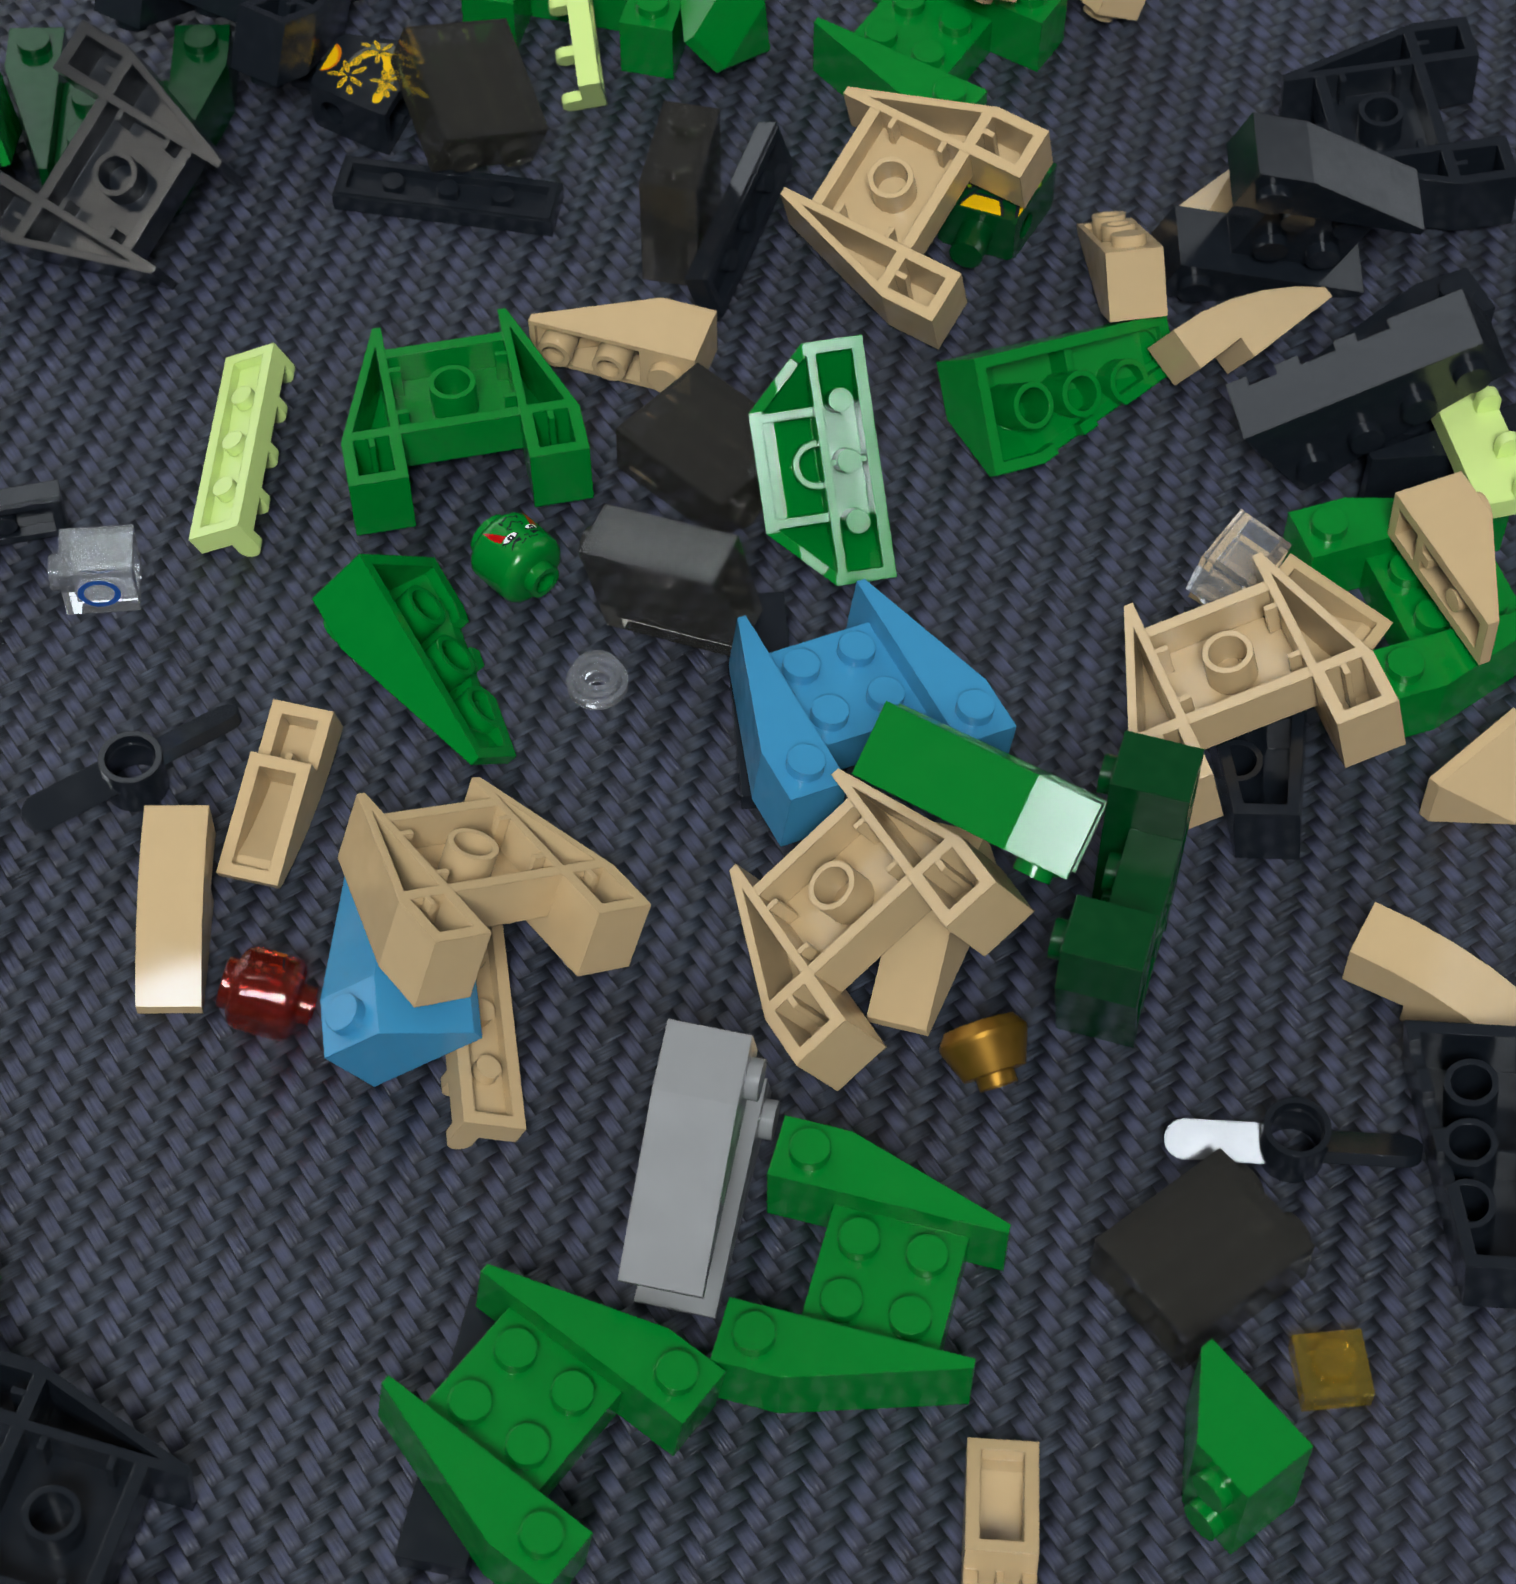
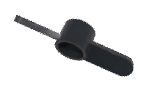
[21,704,242,833]
[1163,1097,1423,1183]

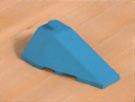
[320,876,482,1087]

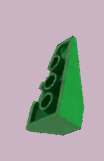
[312,554,516,765]

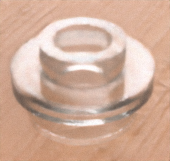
[566,650,629,710]

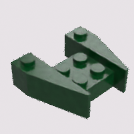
[4,24,238,214]
[1047,730,1205,1048]

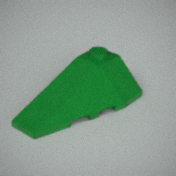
[936,316,1170,477]

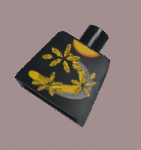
[291,34,431,155]

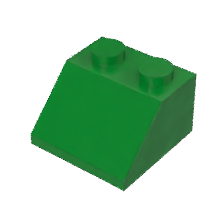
[1181,1339,1313,1555]

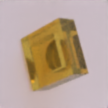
[1288,1328,1375,1412]

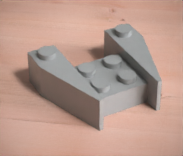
[618,1019,780,1319]

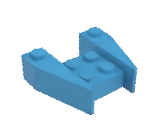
[728,579,1017,847]

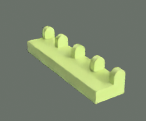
[548,0,607,111]
[188,343,295,557]
[1431,386,1516,518]

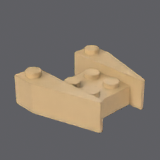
[780,87,1053,350]
[1124,552,1406,829]
[729,768,1034,1091]
[338,777,651,1008]

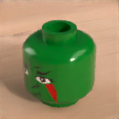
[471,512,561,603]

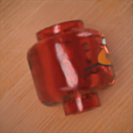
[216,946,320,1041]

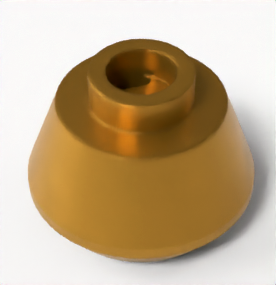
[939,1012,1028,1093]

